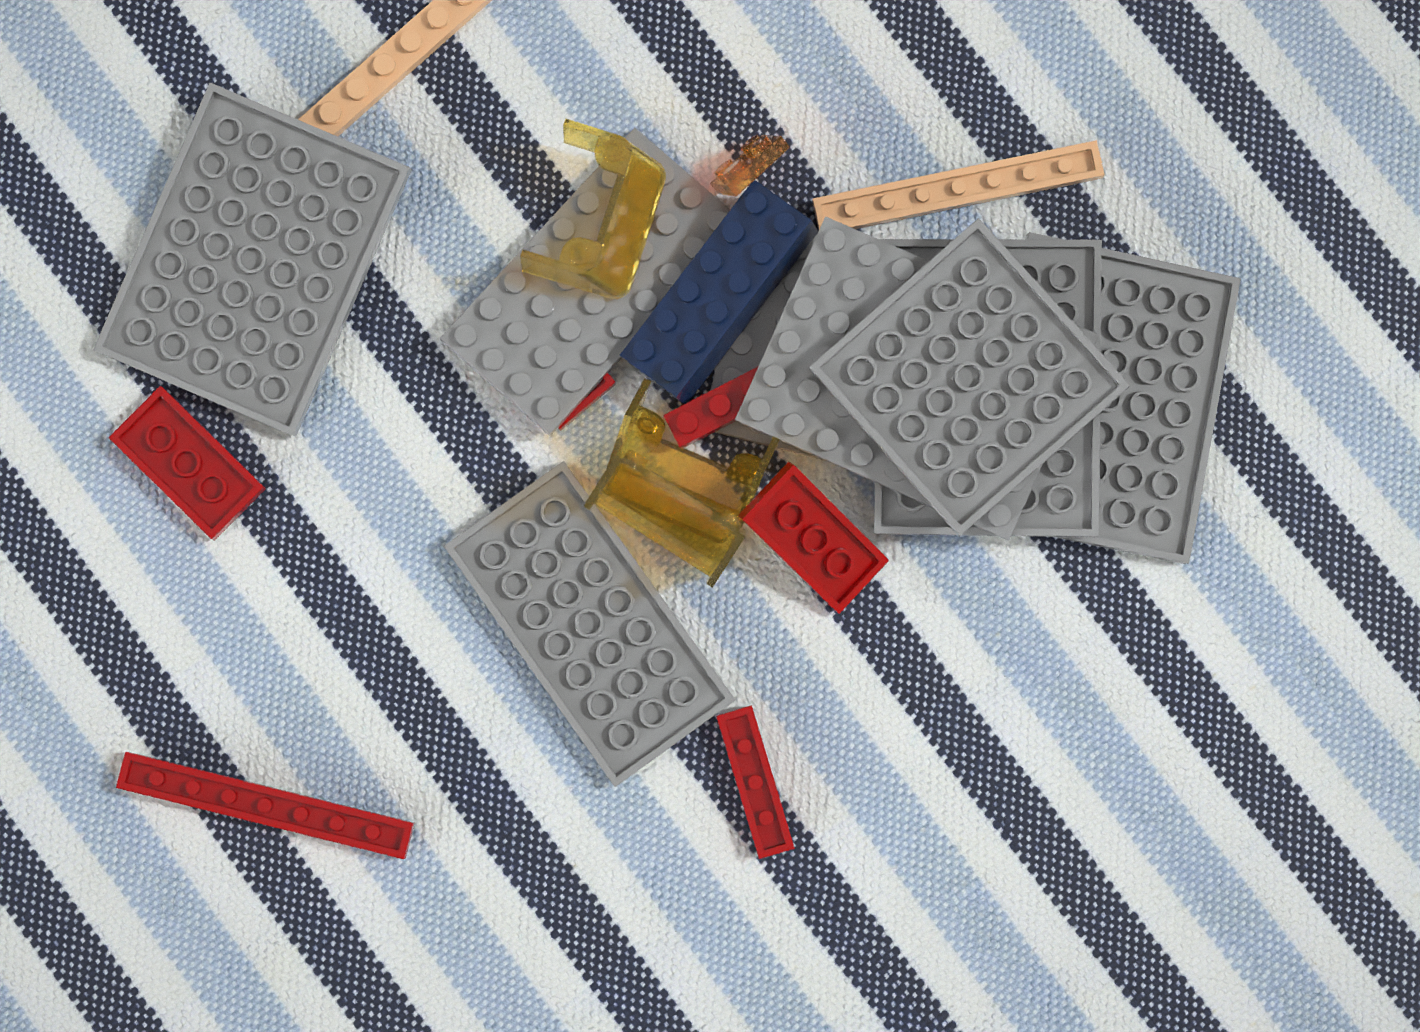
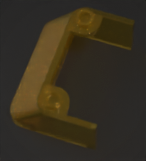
[520,118,666,299]
[603,378,780,543]
[584,449,746,588]

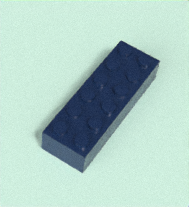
[620,179,818,405]

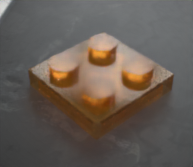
[710,135,790,197]

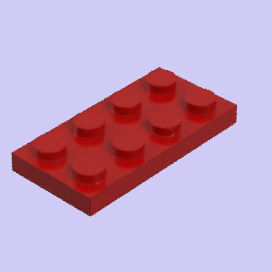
[108,386,266,541]
[738,461,889,614]

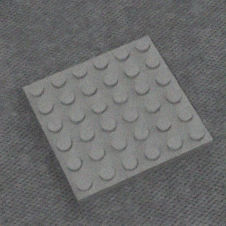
[809,218,1131,537]

